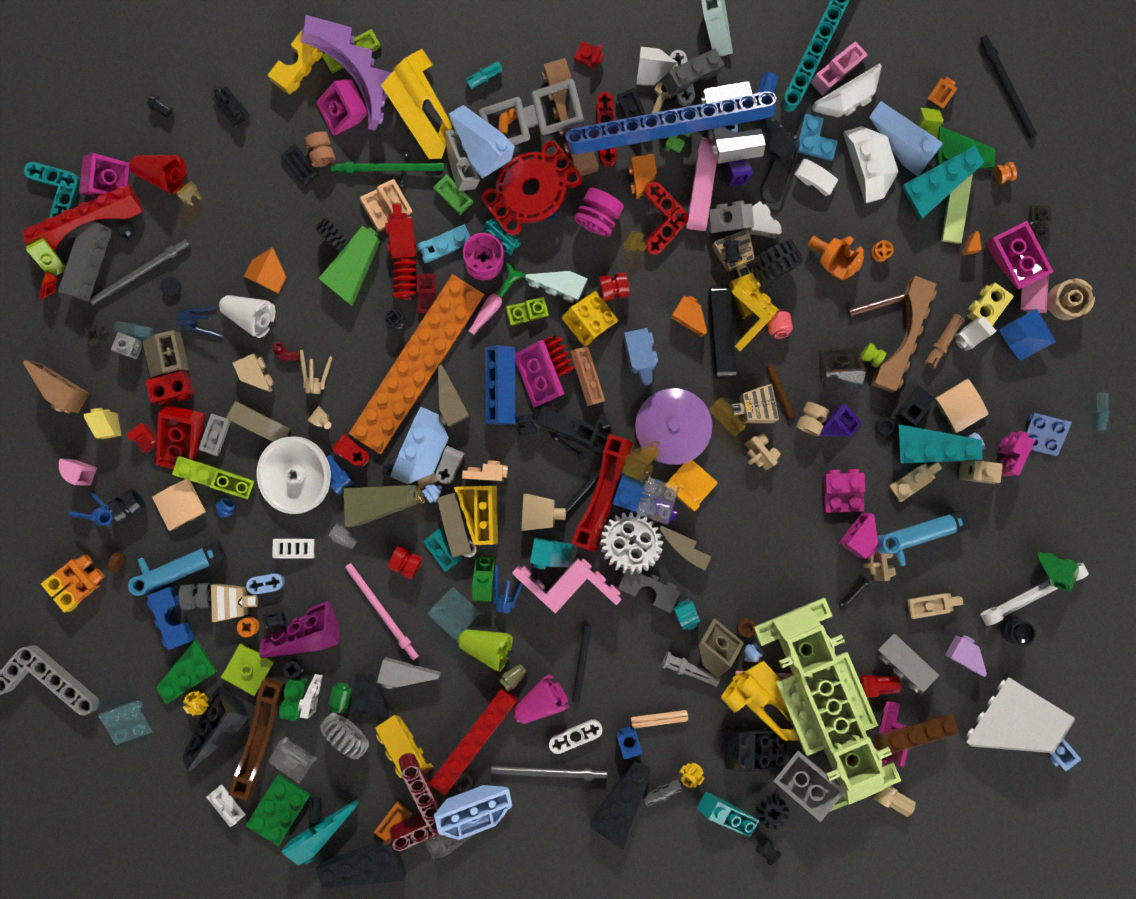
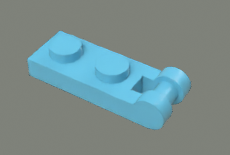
[416,224,470,263]

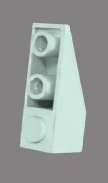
[701,0,733,57]
[525,271,587,303]

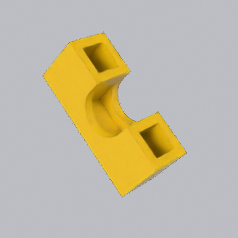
[267,30,323,95]

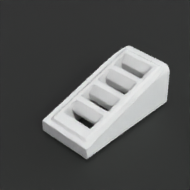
[273,539,315,558]

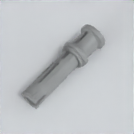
[662,652,721,687]

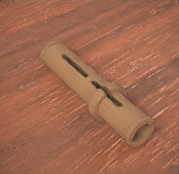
[924,314,965,368]

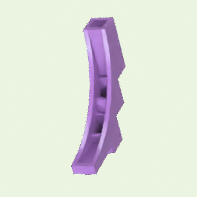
[300,15,392,130]

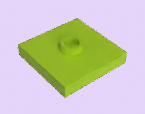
[221,643,275,696]

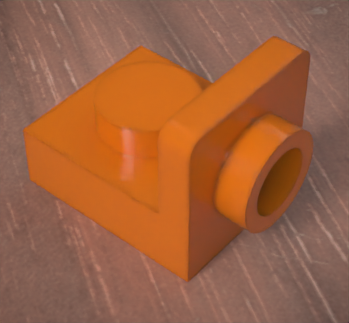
[927,77,958,108]

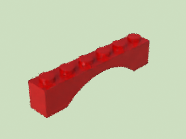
[23,184,143,251]
[571,434,633,552]
[429,686,517,796]

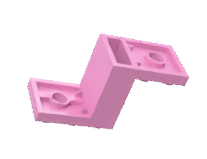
[512,558,622,613]

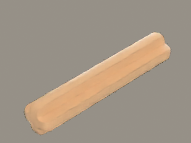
[631,710,688,728]

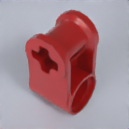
[332,433,370,467]

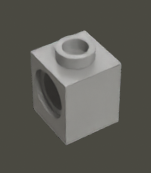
[111,332,143,359]

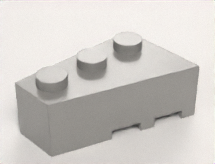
[878,634,940,695]

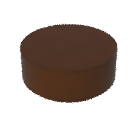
[108,552,125,573]
[737,618,757,638]

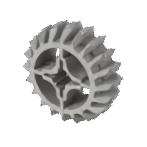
[320,713,369,759]

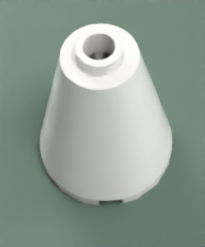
[219,295,276,338]

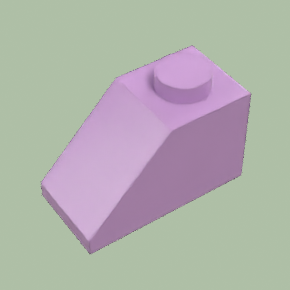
[945,635,987,677]

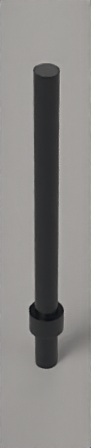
[980,35,1038,139]

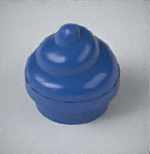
[215,498,235,518]

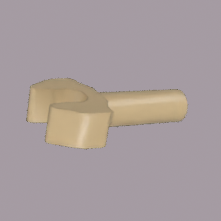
[651,81,671,114]

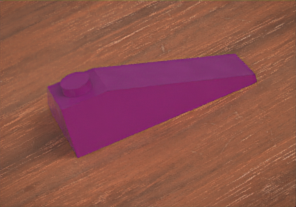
[259,601,340,658]

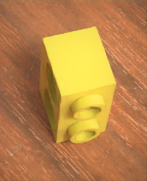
[967,283,1014,326]

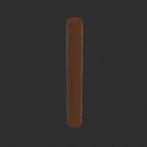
[848,294,905,317]
[766,364,795,419]

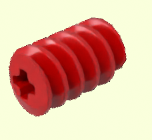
[391,258,417,299]
[544,335,575,377]

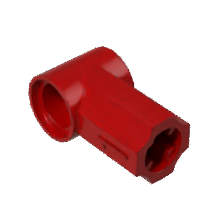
[860,675,901,698]

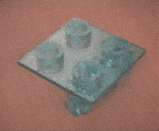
[427,587,481,640]
[98,700,153,745]

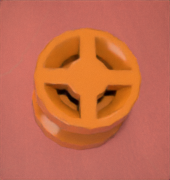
[994,162,1017,184]
[871,240,894,262]
[237,616,260,637]

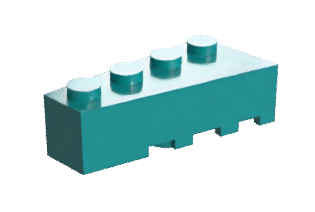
[899,425,982,464]

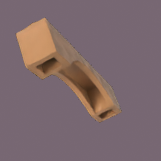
[541,58,599,178]
[870,276,937,393]

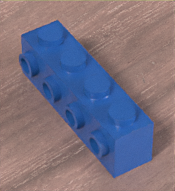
[485,345,515,425]

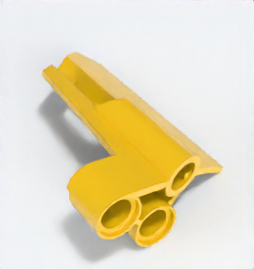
[381,49,453,159]
[721,661,799,741]

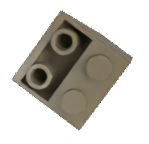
[143,330,189,379]

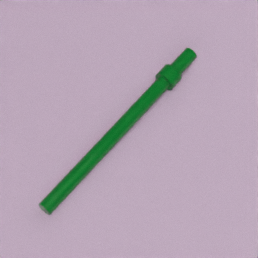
[331,162,445,173]

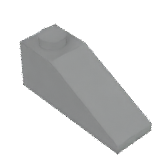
[377,657,441,689]

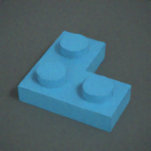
[798,114,838,161]

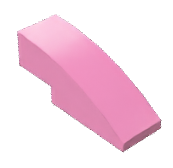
[810,41,868,96]

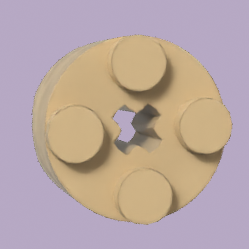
[1047,279,1095,320]

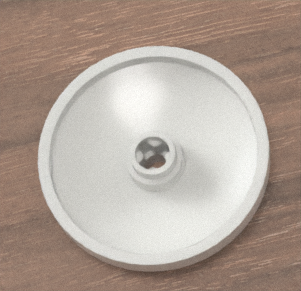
[257,436,331,514]

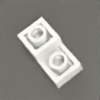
[794,159,838,196]

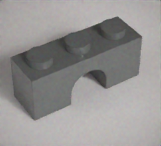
[662,49,725,98]
[617,569,680,613]

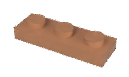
[570,347,605,406]

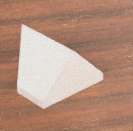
[636,47,678,87]

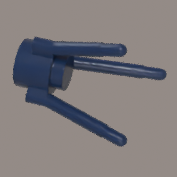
[177,306,224,339]

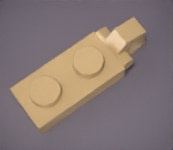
[888,462,942,502]
[907,593,964,619]

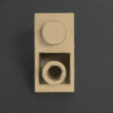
[233,354,274,392]

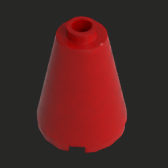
[129,154,187,194]

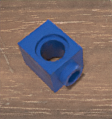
[616,726,643,760]

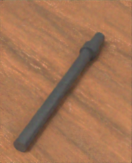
[89,239,190,305]
[491,766,607,781]

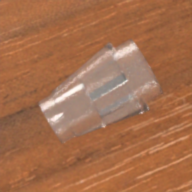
[328,524,358,550]

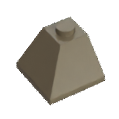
[698,618,744,678]

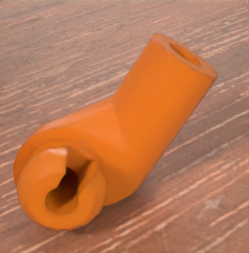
[499,108,517,135]

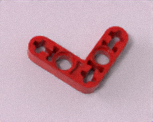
[643,182,689,255]

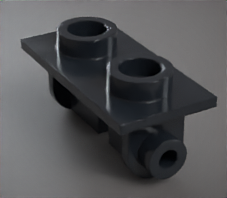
[212,86,251,127]

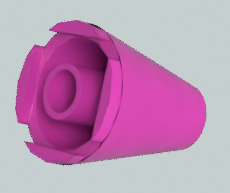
[513,674,569,724]

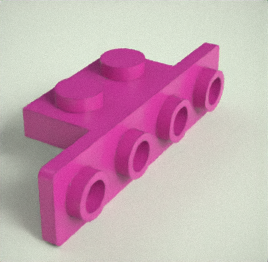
[875,701,908,766]

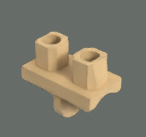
[744,434,781,470]
[863,547,896,581]

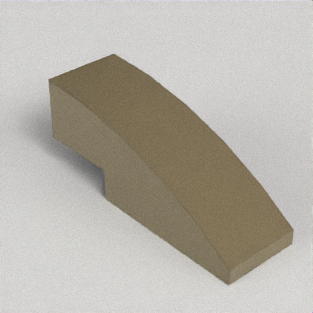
[226,401,291,442]
[437,493,472,558]
[659,526,711,570]

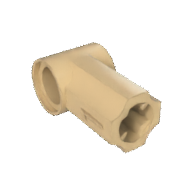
[873,786,916,817]

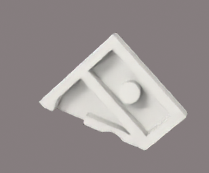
[298,674,323,719]

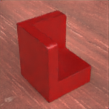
[126,423,157,453]

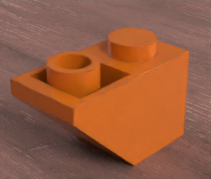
[628,154,657,199]

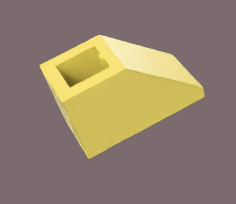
[84,408,122,439]

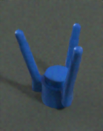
[68,492,112,526]
[493,565,523,613]

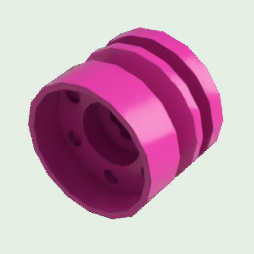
[574,188,624,237]
[463,233,504,281]

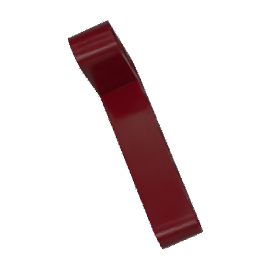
[389,753,440,851]

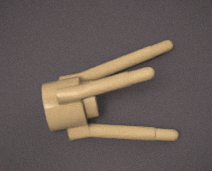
[300,350,332,394]

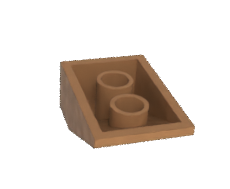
[23,360,90,414]

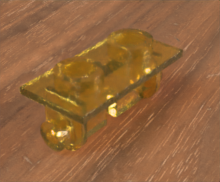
[708,397,748,437]

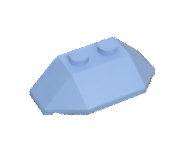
[390,407,449,484]
[434,785,512,840]

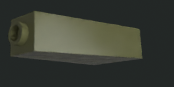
[344,485,417,527]

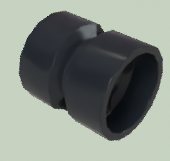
[107,488,146,524]
[1001,618,1036,646]

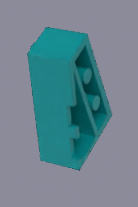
[530,538,573,569]

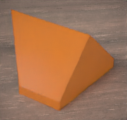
[244,247,286,294]

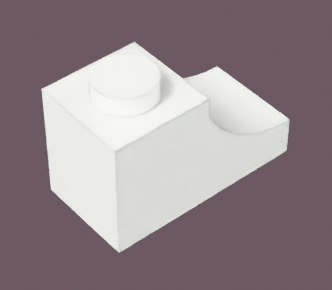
[954,316,996,351]

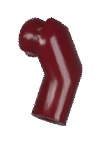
[273,342,300,361]

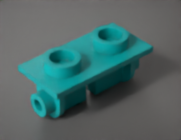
[482,218,521,256]

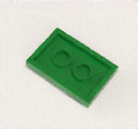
[246,774,311,846]

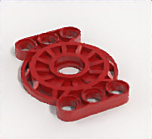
[482,141,582,236]

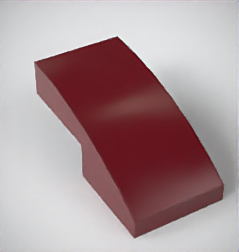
[417,274,437,314]

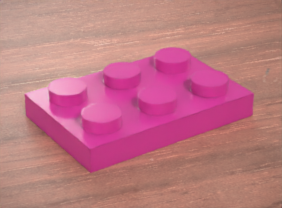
[515,340,564,408]

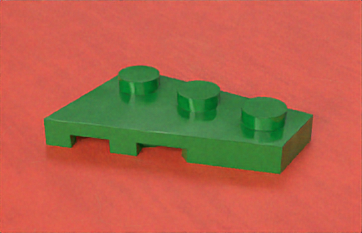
[156,639,217,704]

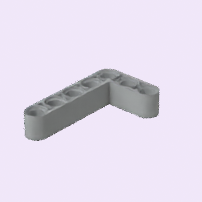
[0,645,100,715]

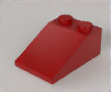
[155,405,205,469]

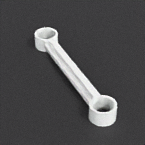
[980,563,1089,626]

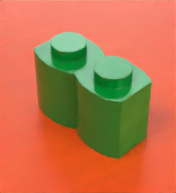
[280,677,309,721]

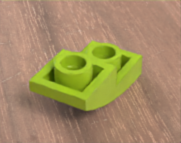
[505,297,549,326]

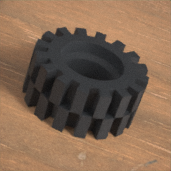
[314,218,350,252]

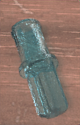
[113,321,154,338]
[1095,392,1111,430]

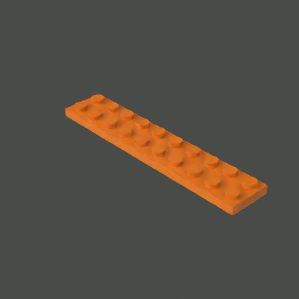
[349,274,485,455]

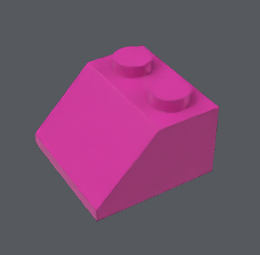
[316,80,368,135]
[79,153,129,198]
[839,513,878,559]

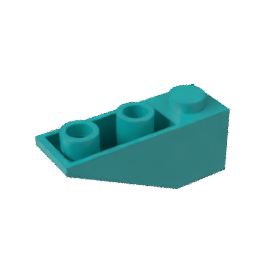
[697,792,759,837]

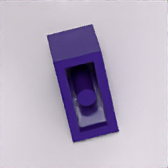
[725,159,753,187]

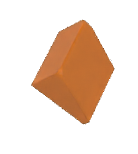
[962,231,982,255]

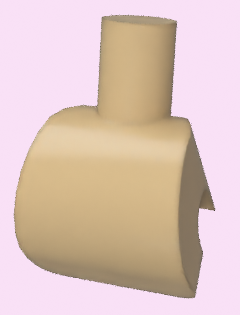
[308,406,331,429]

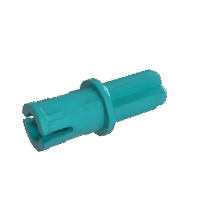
[465,62,502,90]

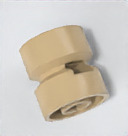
[796,402,830,436]

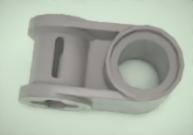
[436,446,465,484]

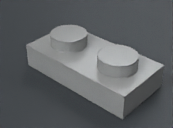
[198,413,231,456]

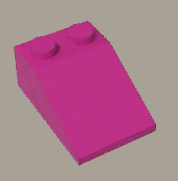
[985,221,1053,290]

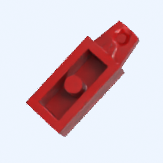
[385,203,417,258]

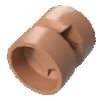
[304,132,336,167]

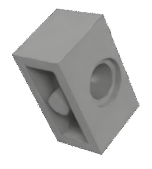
[709,201,754,233]

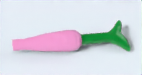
[469,263,526,335]

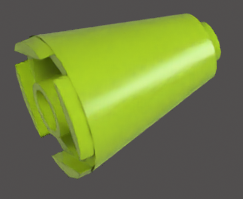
[457,629,513,671]

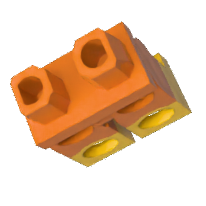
[41,555,105,612]

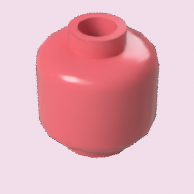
[767,309,793,339]

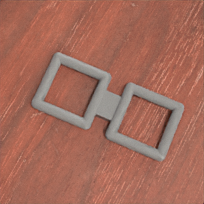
[479,79,584,145]

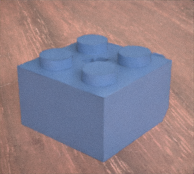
[623,328,658,386]

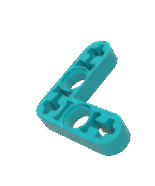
[24,162,80,218]

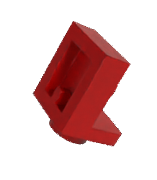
[574,41,604,69]

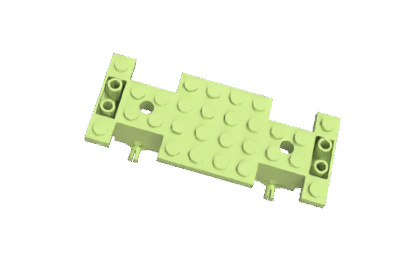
[753,598,901,812]

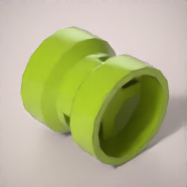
[860,343,887,368]

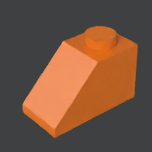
[671,296,707,337]

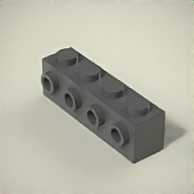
[58,221,112,302]

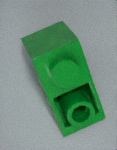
[1037,552,1079,592]
[472,556,495,602]

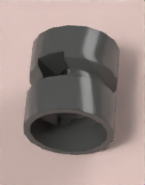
[179,583,212,610]

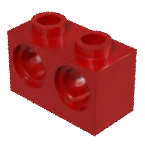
[145,370,194,407]

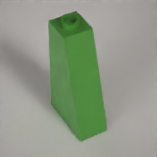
[319,226,380,306]

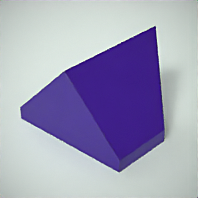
[820,403,862,438]

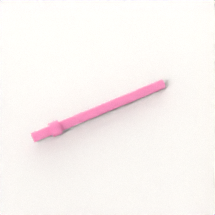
[345,563,419,660]

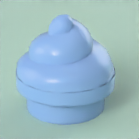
[422,485,442,504]
[744,643,764,662]

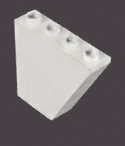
[966,677,1075,753]

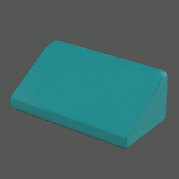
[423,528,463,572]

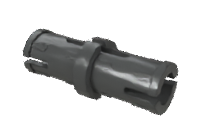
[643,779,683,807]

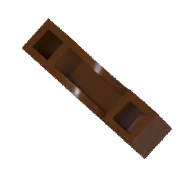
[874,714,959,753]

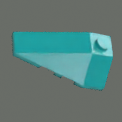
[282,799,359,866]

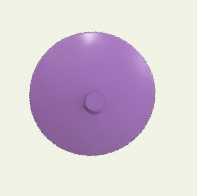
[635,388,712,465]

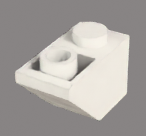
[746,201,782,239]

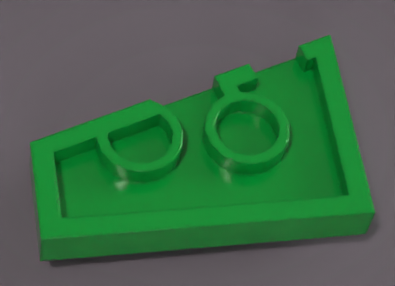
[936,126,995,170]

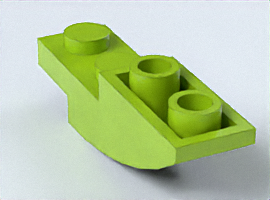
[172,456,254,499]

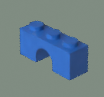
[147,586,195,650]

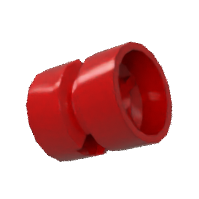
[599,272,630,301]
[387,546,423,580]

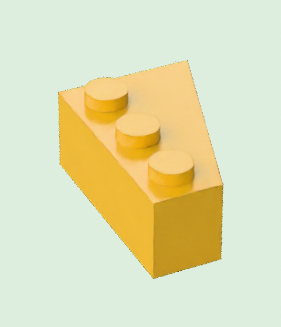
[454,486,498,545]
[375,715,434,778]

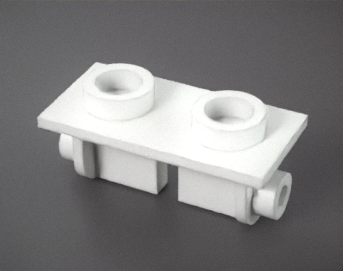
[206,784,246,827]

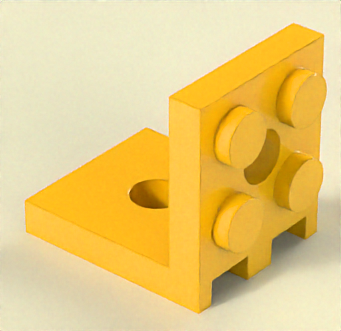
[732,279,779,351]

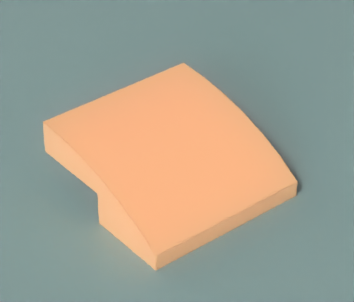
[359,179,413,232]
[935,379,989,434]
[152,479,206,531]

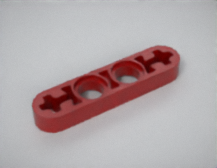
[596,92,617,167]

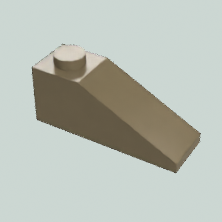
[438,364,470,427]

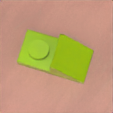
[918,108,943,139]

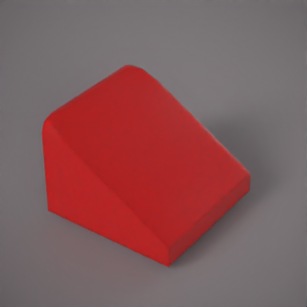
[39,271,58,300]

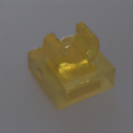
[177,181,202,206]
[622,231,647,252]

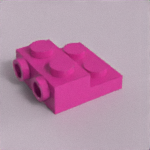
[999,431,1035,476]
[823,469,865,513]

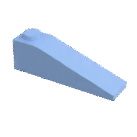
[869,101,943,177]
[448,105,515,178]

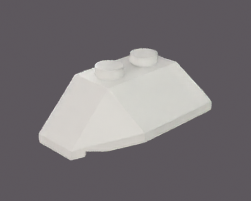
[811,63,882,118]
[843,126,898,204]

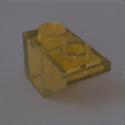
[622,441,660,482]

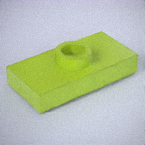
[26,238,66,276]

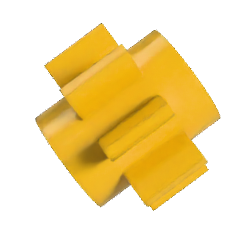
[183,691,209,716]
[679,763,704,788]

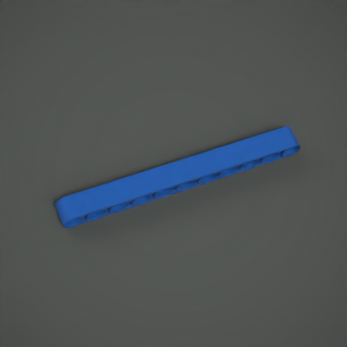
[566,92,776,154]

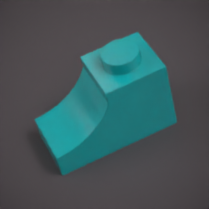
[673,599,700,631]

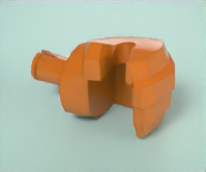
[808,235,864,280]

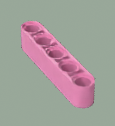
[686,138,717,231]

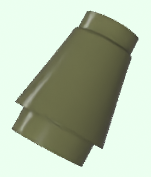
[499,664,527,692]

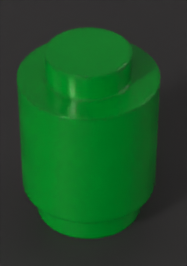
[329,683,352,713]

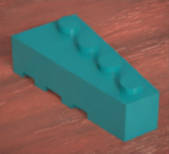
[902,146,984,221]

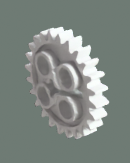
[600,512,663,574]

